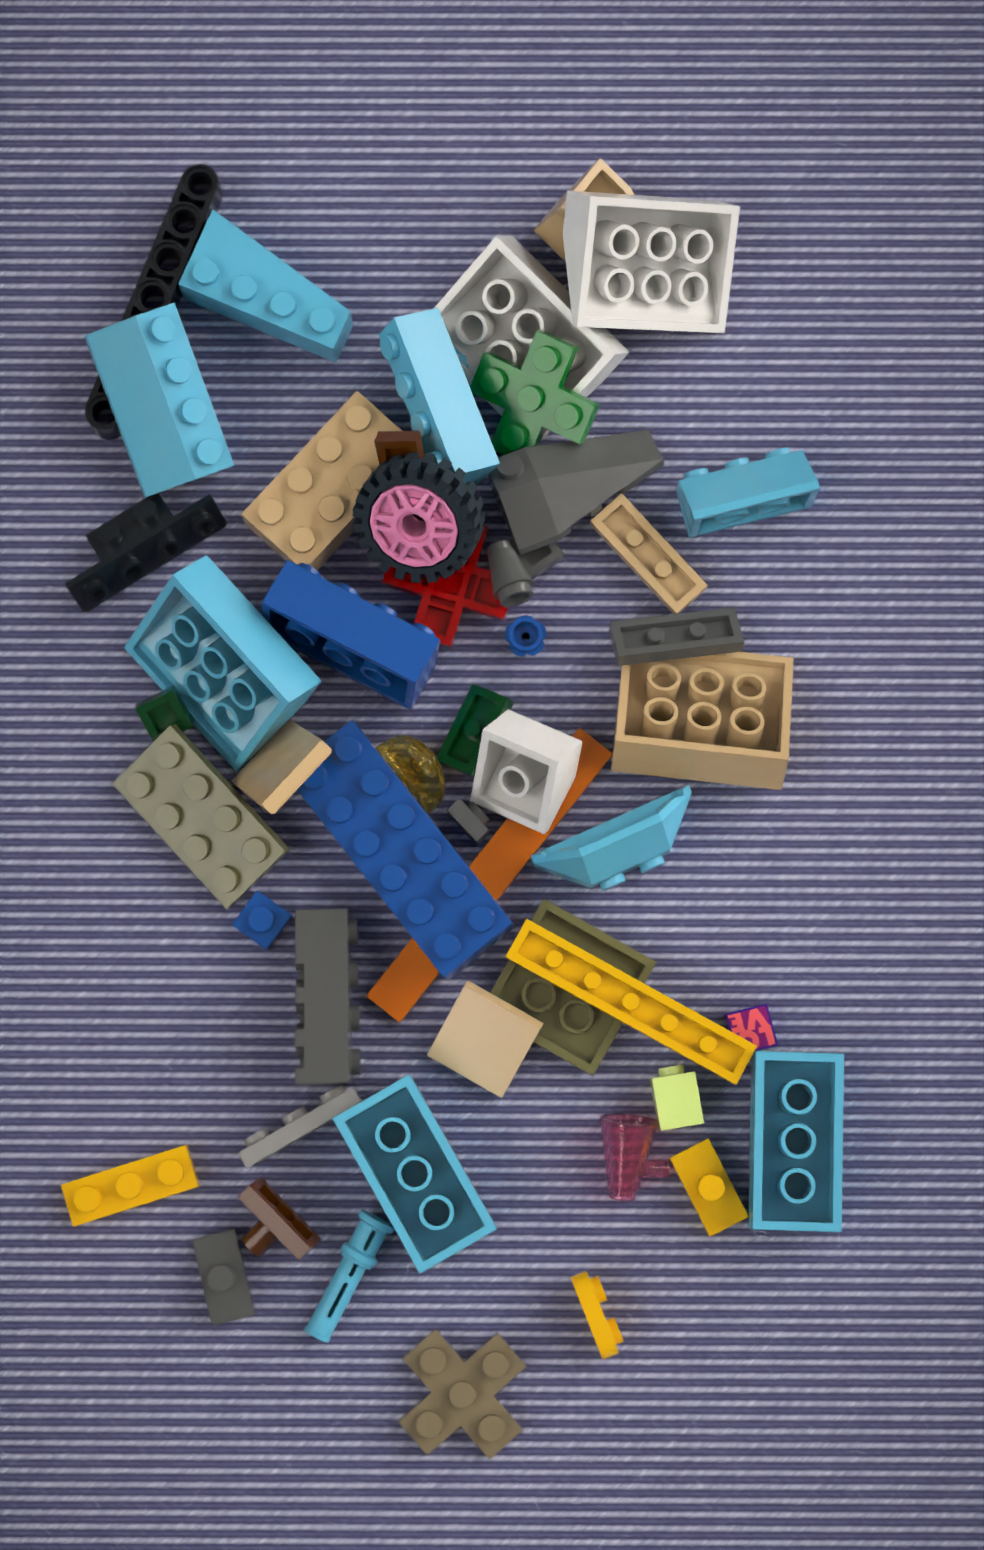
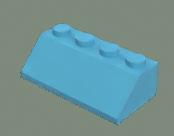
[84,302,234,498]
[379,308,500,486]

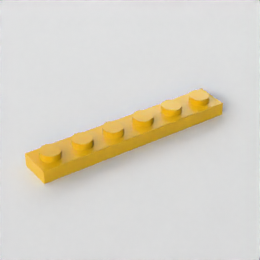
[505,919,757,1085]

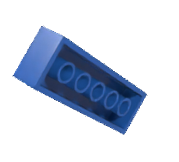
[297,720,516,980]

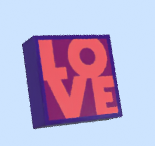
[724,1003,778,1052]

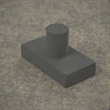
[192,1229,256,1326]

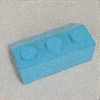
[676,447,820,538]

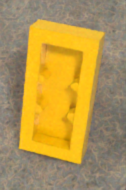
[669,1138,749,1237]

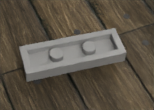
[238,1084,362,1168]

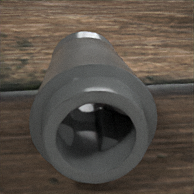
[486,540,534,607]

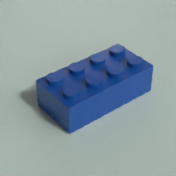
[262,560,440,710]

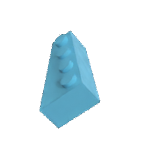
[178,209,353,363]

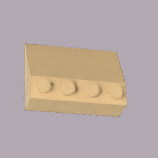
[611,652,794,790]

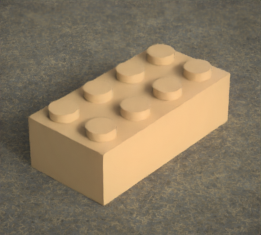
[241,391,402,570]

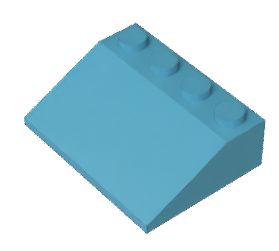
[124,555,322,772]

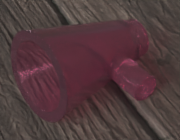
[600,1114,669,1201]

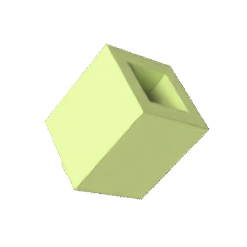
[650,1065,704,1131]

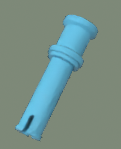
[304,1209,394,1343]

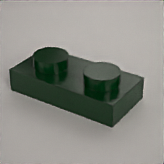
[435,683,514,778]

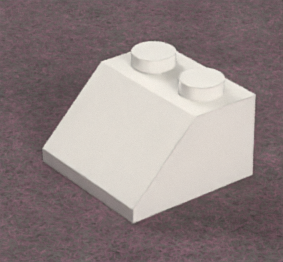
[470,709,583,834]

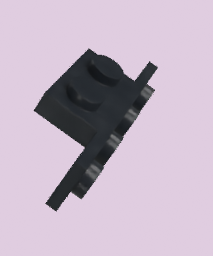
[64,493,227,612]

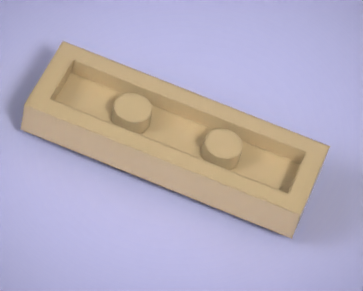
[590,493,708,614]

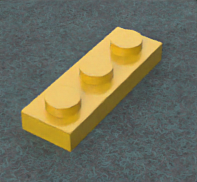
[61,1145,200,1227]

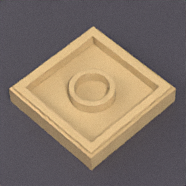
[427,981,544,1098]

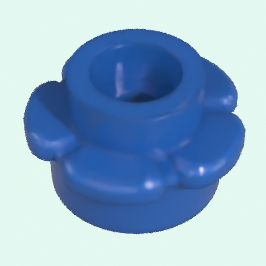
[505,615,547,657]

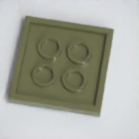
[490,899,657,1076]

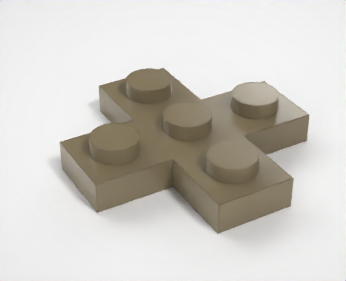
[399,1328,527,1460]

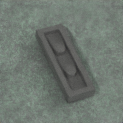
[609,607,744,666]

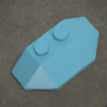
[530,785,692,891]

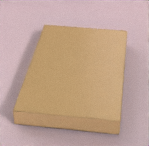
[231,719,332,814]

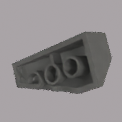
[488,430,664,555]

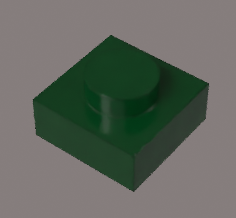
[135,685,194,742]

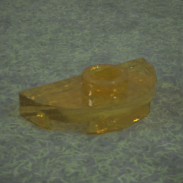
[376,735,445,813]

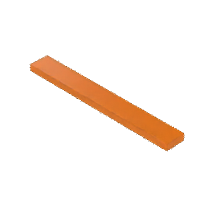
[366,727,612,1023]

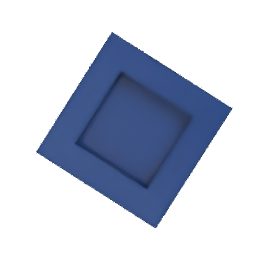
[232,890,293,951]

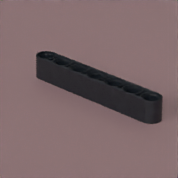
[85,164,223,440]

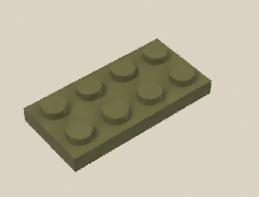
[112,724,290,909]

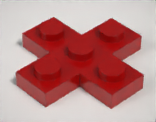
[382,525,509,649]

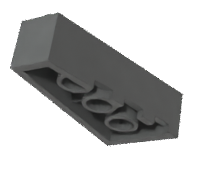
[295,908,361,1086]

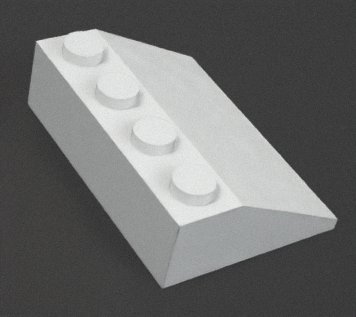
[563,190,740,333]
[434,236,629,440]

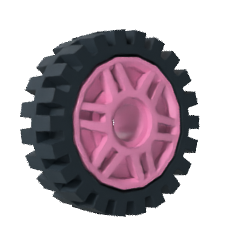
[352,452,485,583]

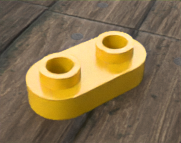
[570,1270,624,1360]

